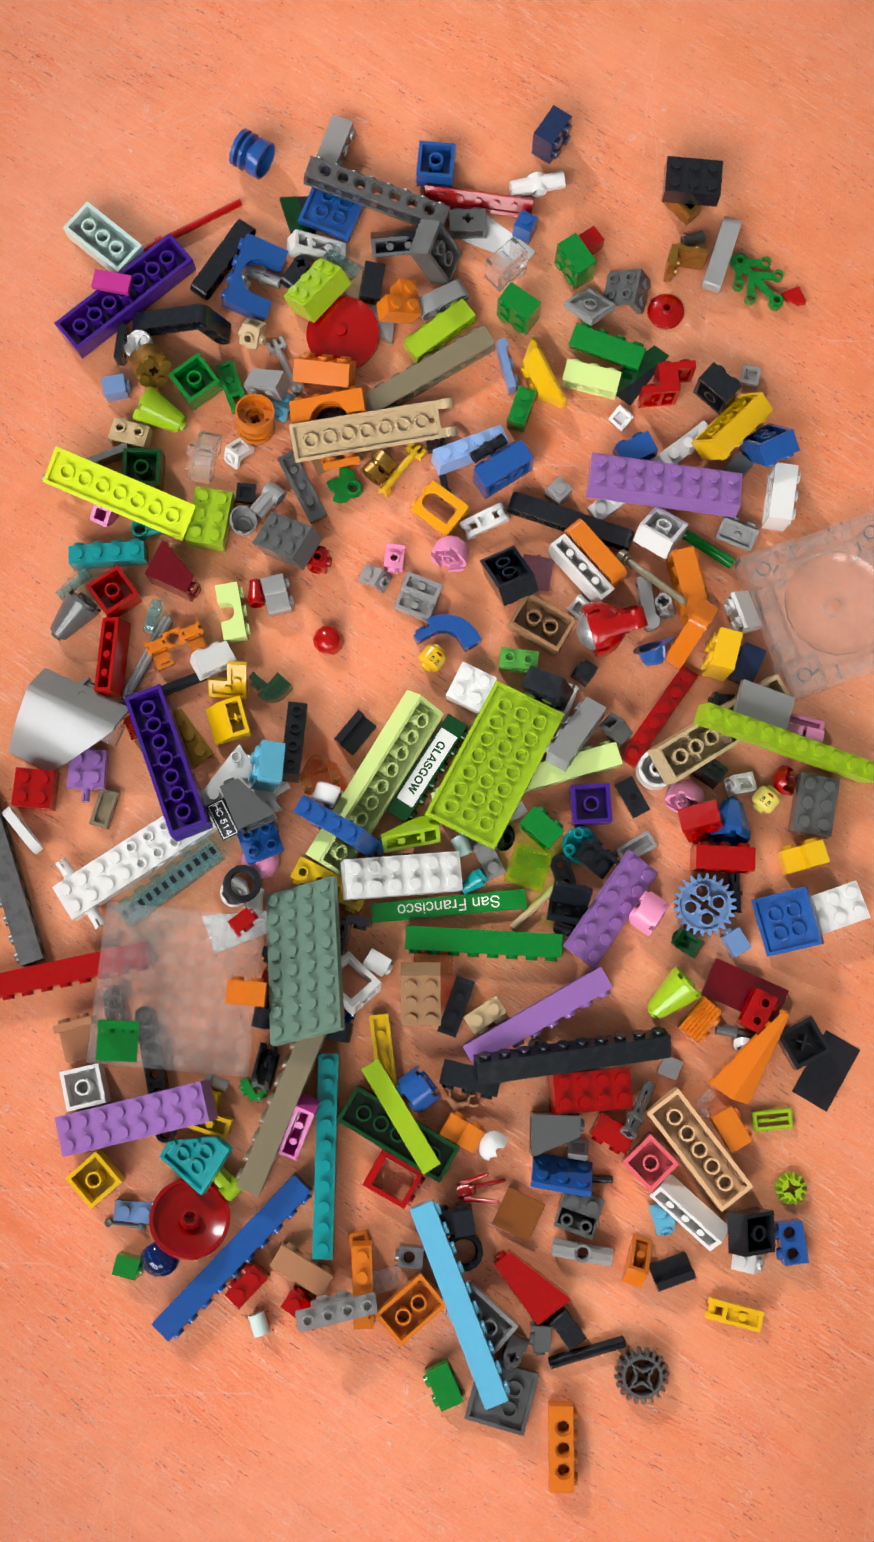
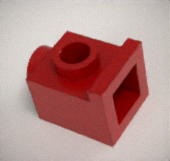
[227,907,259,938]

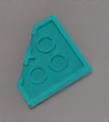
[159,1135,233,1196]

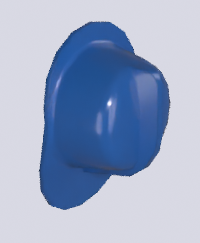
[633,636,674,666]

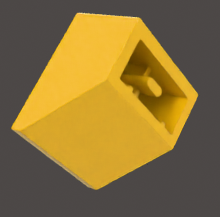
[206,696,253,746]

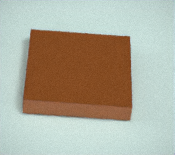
[492,1186,545,1242]

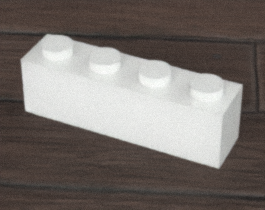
[547,533,615,602]
[649,1173,728,1251]

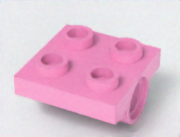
[787,713,825,743]

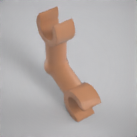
[440,1088,479,1112]

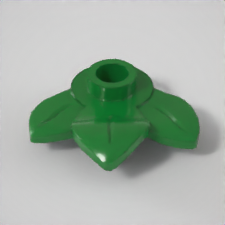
[326,467,363,503]

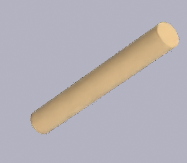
[510,885,553,930]

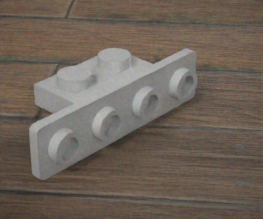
[295,1290,378,1332]

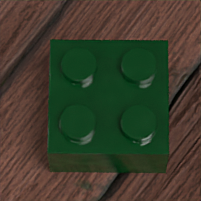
[122,448,165,491]

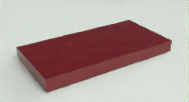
[701,958,789,1022]

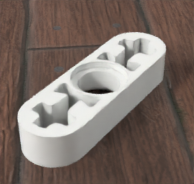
[2,806,44,855]

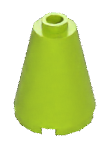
[133,386,187,433]
[647,966,702,1019]

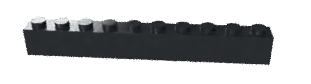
[473,1027,671,1086]

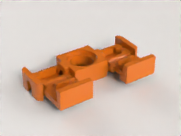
[144,620,207,672]

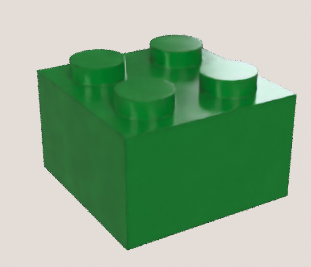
[554,232,597,290]
[497,282,541,335]
[168,353,223,411]
[518,805,564,852]

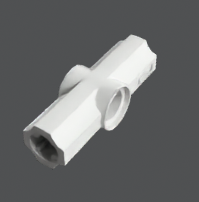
[509,171,566,197]

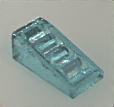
[323,249,364,281]

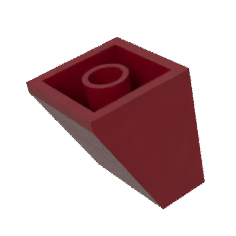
[145,540,201,602]

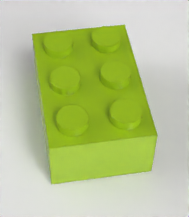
[283,258,352,322]
[185,486,236,552]

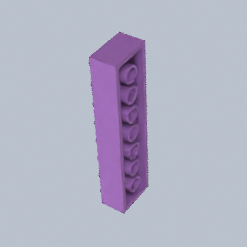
[586,453,743,518]
[462,967,613,1064]
[55,1079,218,1157]

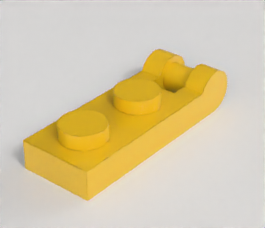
[704,1296,765,1333]

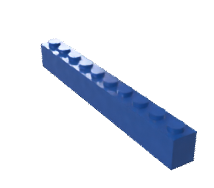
[151,1172,312,1342]

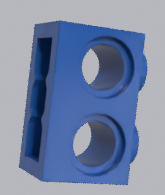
[774,1218,809,1266]

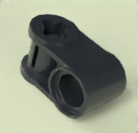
[280,255,311,289]

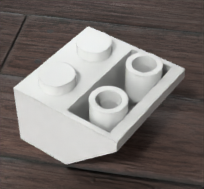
[723,591,762,635]

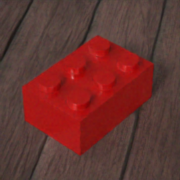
[690,841,756,874]

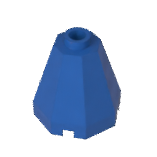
[708,797,751,846]

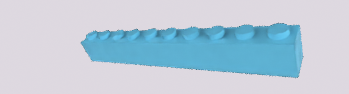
[410,1198,511,1410]

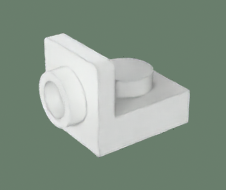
[224,438,254,470]
[724,771,757,797]

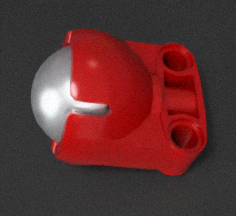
[576,601,648,657]

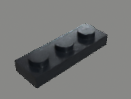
[437,975,475,1038]

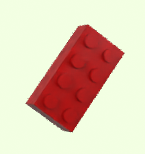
[547,1066,633,1115]

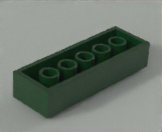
[336,1084,460,1183]

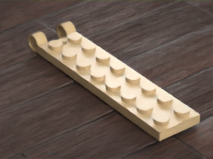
[289,398,458,463]

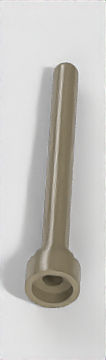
[616,549,687,605]

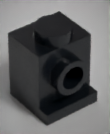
[570,659,598,687]

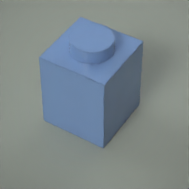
[101,374,132,402]
[720,926,752,958]

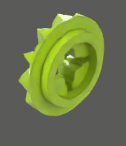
[775,1172,807,1205]

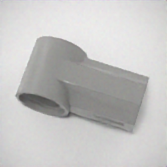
[249,481,286,520]
[655,593,675,619]

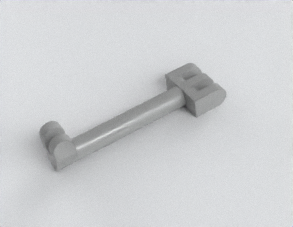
[265,336,303,396]

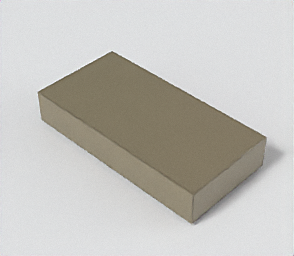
[89,789,121,830]

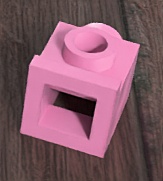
[384,543,406,574]

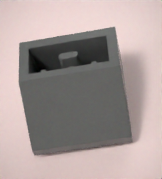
[554,1193,605,1240]

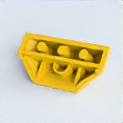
[520,336,567,409]

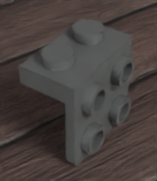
[604,269,651,314]

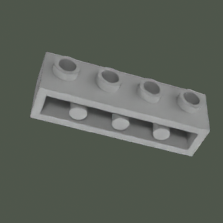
[545,697,607,772]

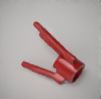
[457,1172,506,1204]

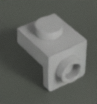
[358,564,392,593]

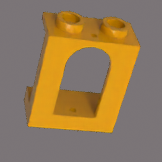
[411,480,470,537]

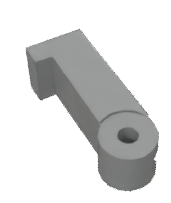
[635,575,660,632]

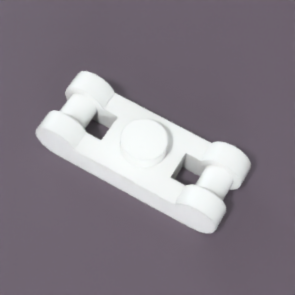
[459,502,511,541]

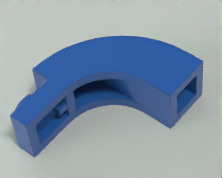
[413,614,482,652]

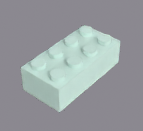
[63,201,145,273]

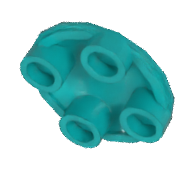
[562,826,600,864]

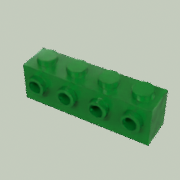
[568,322,646,372]

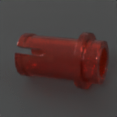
[123,716,138,740]

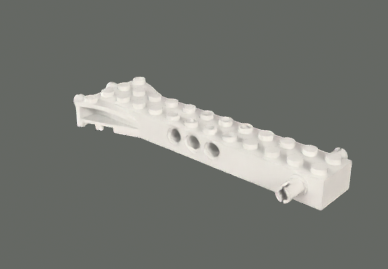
[52,744,291,929]

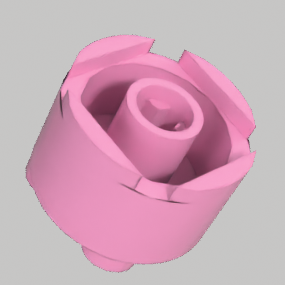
[628,891,671,937]

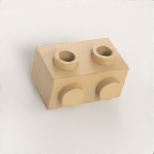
[108,417,153,449]
[463,996,507,1035]

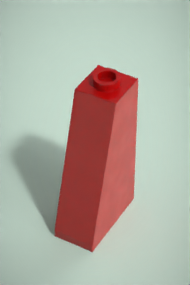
[493,1249,570,1325]

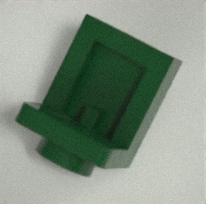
[671,927,705,959]

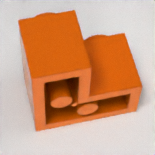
[376,278,422,324]
[225,976,268,1007]

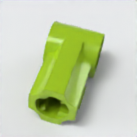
[213,1165,242,1202]

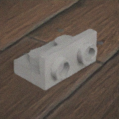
[715,516,760,552]

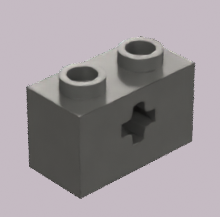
[449,207,487,239]

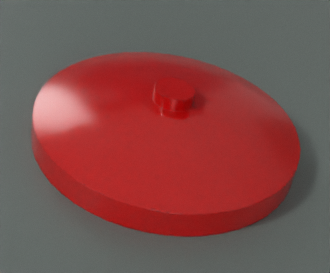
[306,296,380,369]
[149,1178,230,1260]

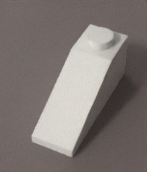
[287,229,346,261]

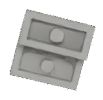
[394,571,443,622]

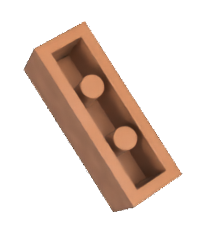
[270,1241,335,1296]

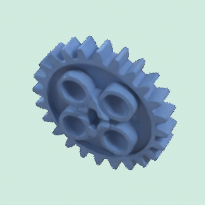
[673,873,737,937]

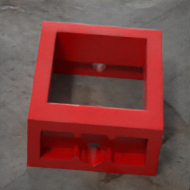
[363,1149,425,1209]

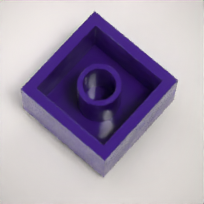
[569,783,612,826]

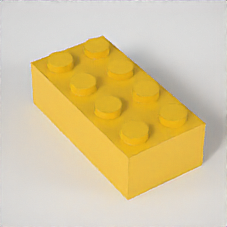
[691,392,774,460]

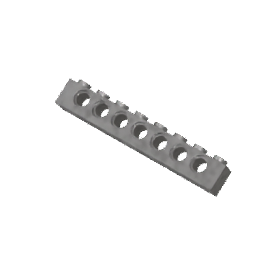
[304,156,450,226]

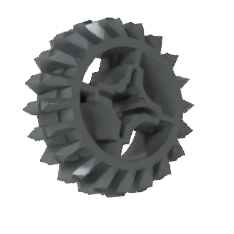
[614,1346,669,1405]

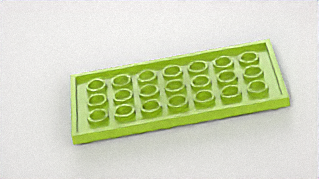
[425,680,565,851]

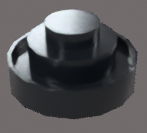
[495,824,515,851]

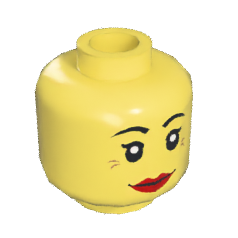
[751,785,781,814]

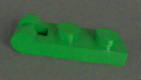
[215,360,246,414]

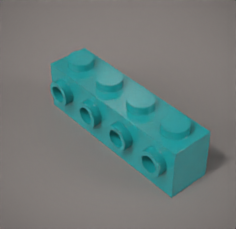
[68,539,149,570]

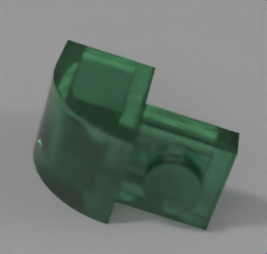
[248,672,294,703]

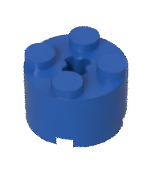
[396,1065,441,1113]

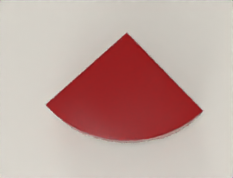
[781,286,807,306]

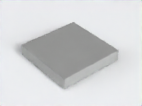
[564,286,616,326]

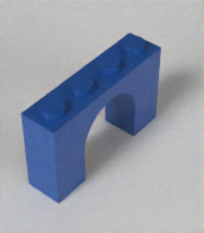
[220,233,288,322]
[293,795,381,858]

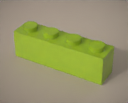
[404,298,476,364]

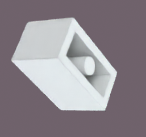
[190,640,236,681]

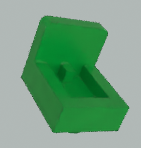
[239,1076,269,1103]

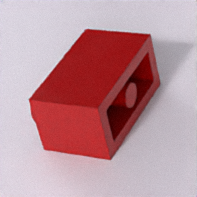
[589,1112,634,1155]

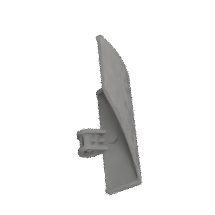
[9,668,129,771]

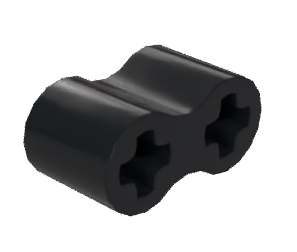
[548,1306,587,1350]

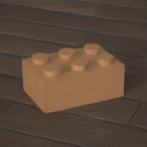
[507,594,577,656]
[400,962,441,1026]

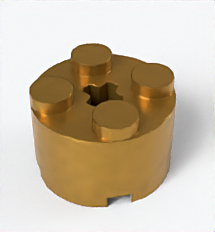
[129,343,172,388]

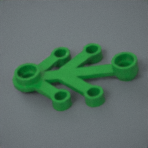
[730,253,784,311]

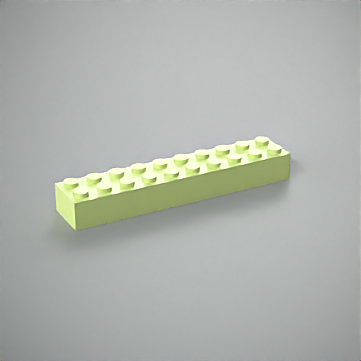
[306,690,444,876]

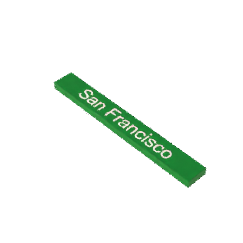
[371,889,527,923]

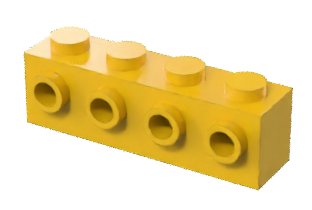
[290,856,367,914]

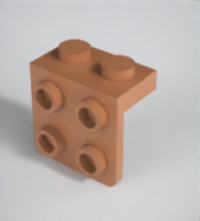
[52,1013,98,1063]

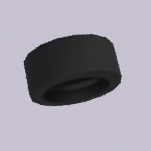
[223,865,262,903]
[449,1235,483,1272]

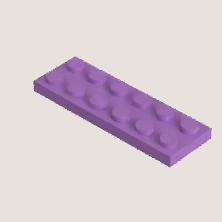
[563,850,658,969]

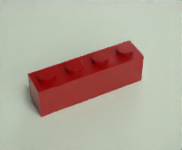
[94,617,131,697]

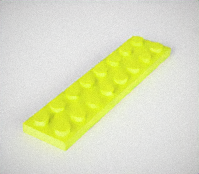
[42,446,197,541]

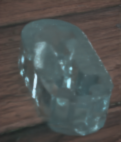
[143,599,163,635]

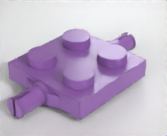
[67,745,109,803]

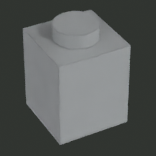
[545,476,573,506]

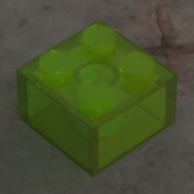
[504,843,553,893]

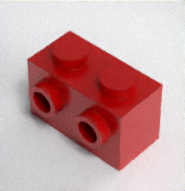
[736,988,778,1034]
[225,1261,270,1309]
[280,1285,316,1331]

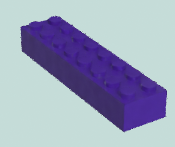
[54,233,196,359]
[124,684,213,842]

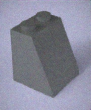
[220,778,279,834]
[529,1111,584,1156]

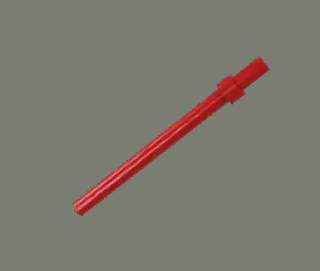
[143,199,242,252]

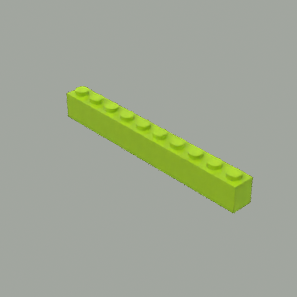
[693,702,874,784]

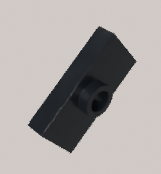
[614,776,650,819]

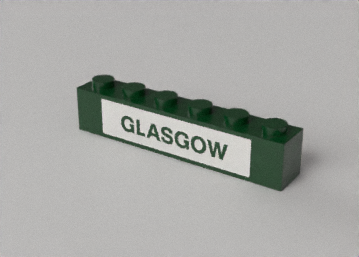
[386,713,468,823]

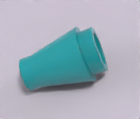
[462,868,489,895]

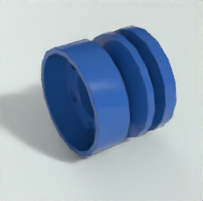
[229,128,276,180]

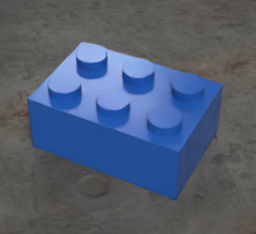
[739,423,800,467]
[473,439,534,500]

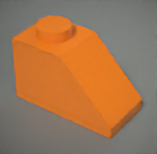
[622,1235,653,1288]

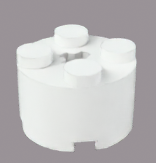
[635,752,669,790]

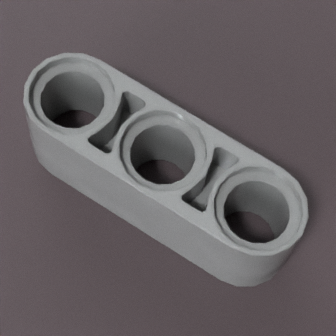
[419,279,470,320]

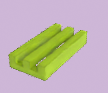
[751,1107,794,1132]

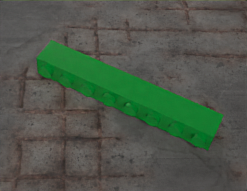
[405,926,563,962]

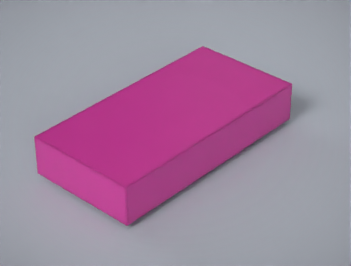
[91,269,133,296]

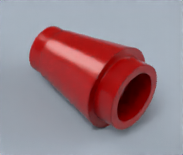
[247,579,266,608]

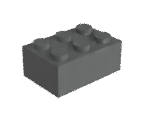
[409,219,462,285]
[253,511,323,570]
[788,772,840,839]

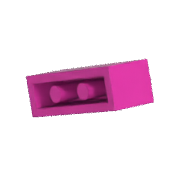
[278,1093,320,1161]

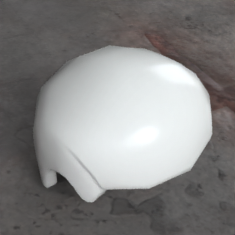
[124,330,153,356]
[220,876,250,908]
[479,1131,508,1161]

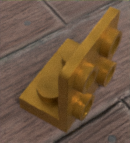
[663,243,709,282]

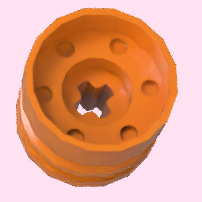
[235,393,275,445]

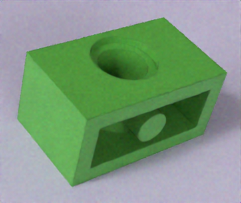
[498,647,539,674]

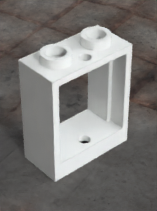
[341,951,381,1016]

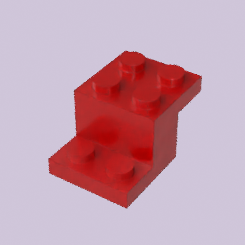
[637,359,696,408]

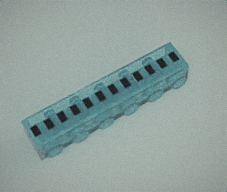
[115,838,226,927]

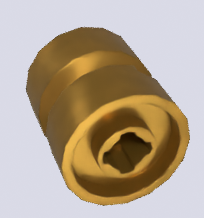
[361,450,396,486]

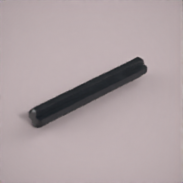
[548,1336,626,1369]

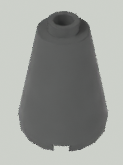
[50,587,101,641]

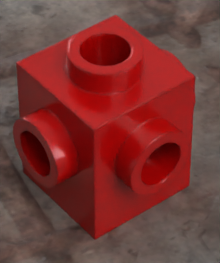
[306,545,332,574]

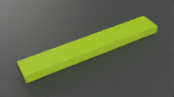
[361,1058,441,1174]

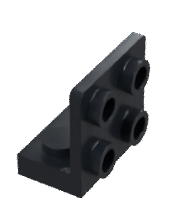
[340,914,372,955]

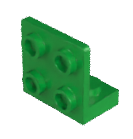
[95,1019,140,1062]

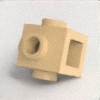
[238,317,266,349]

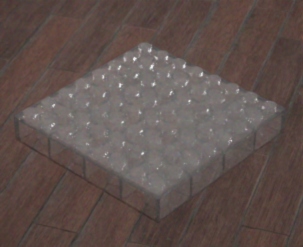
[86,901,266,1077]

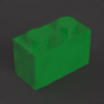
[506,385,537,433]
[423,1358,464,1412]

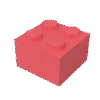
[621,1132,679,1192]

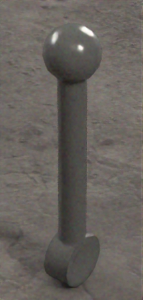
[104,1218,146,1231]

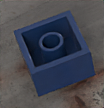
[532,105,572,164]

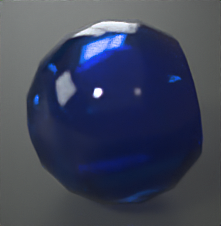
[140,1242,180,1277]

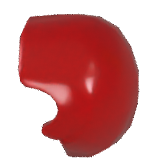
[313,626,344,655]
[772,765,796,796]

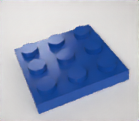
[298,174,364,243]
[751,886,824,957]

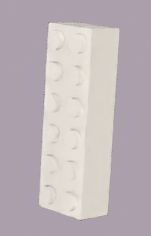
[340,851,463,901]

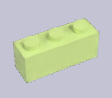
[561,359,622,400]

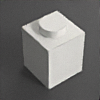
[363,948,393,977]

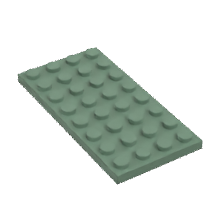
[266,876,345,1047]

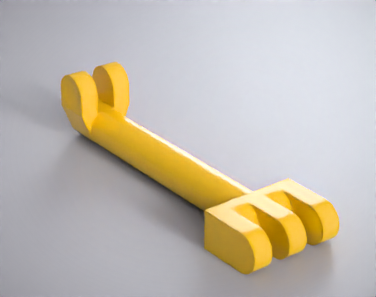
[378,442,428,498]

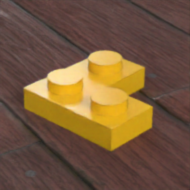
[208,661,248,700]

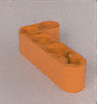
[564,518,627,588]
[665,598,719,670]

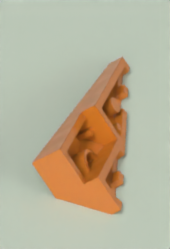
[709,1009,790,1105]

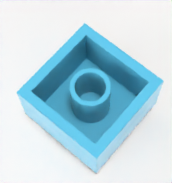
[248,740,285,792]

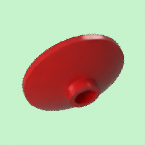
[647,294,684,329]

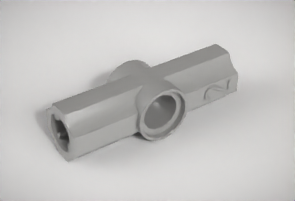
[551,1237,614,1267]

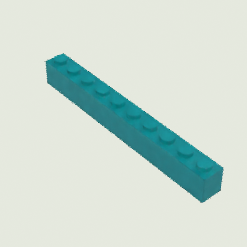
[312,1053,340,1260]

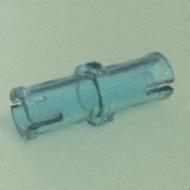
[55,567,92,600]

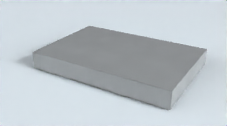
[733,679,795,730]

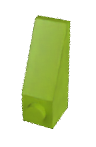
[381,816,441,853]

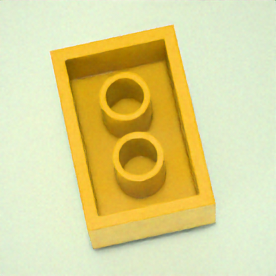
[700,627,743,681]

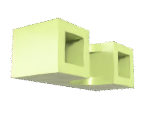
[215,582,251,644]

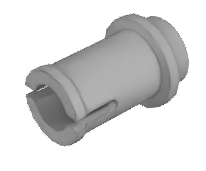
[204,1072,230,1093]

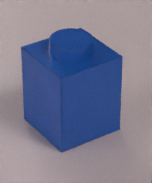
[513,210,538,244]

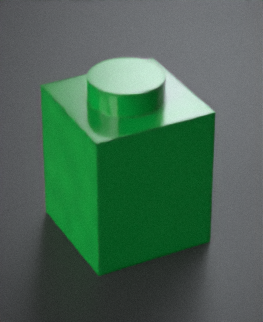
[111,1251,145,1281]

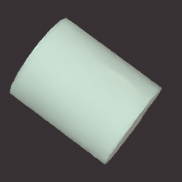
[450,834,474,858]
[248,1310,270,1338]

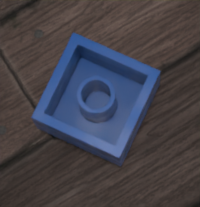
[416,141,456,187]

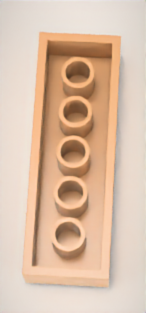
[645,1087,753,1212]

